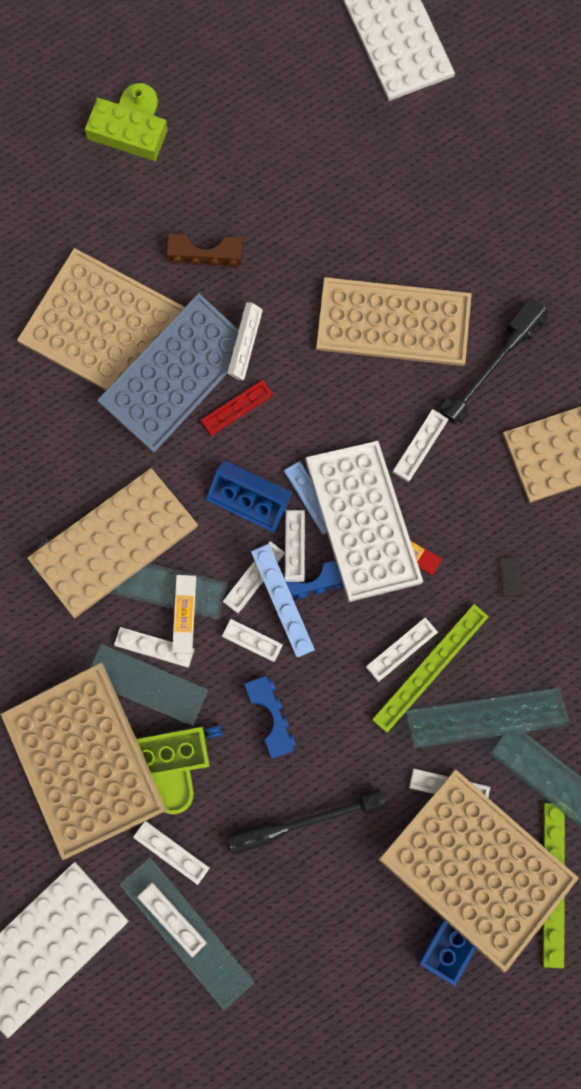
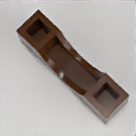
[167,234,243,267]

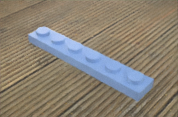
[251,543,315,658]

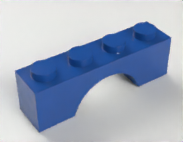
[282,561,344,600]
[244,676,296,759]

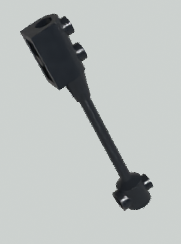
[440,297,548,424]
[227,789,386,855]

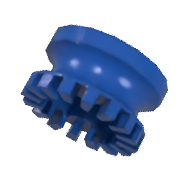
[205,725,224,739]

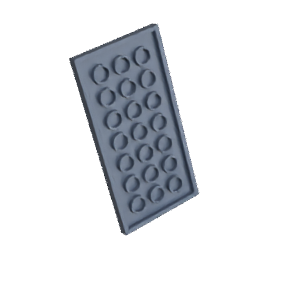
[97,293,254,453]

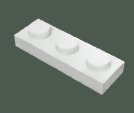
[222,619,283,662]

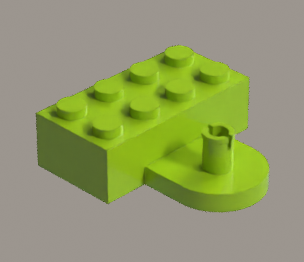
[85,83,168,161]
[136,727,210,814]

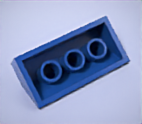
[206,460,293,533]
[417,918,476,986]

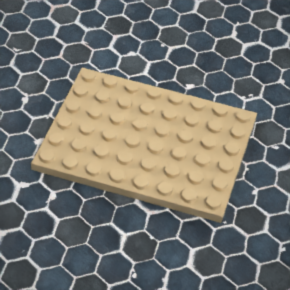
[17,248,185,391]
[1,663,167,860]
[379,770,579,973]

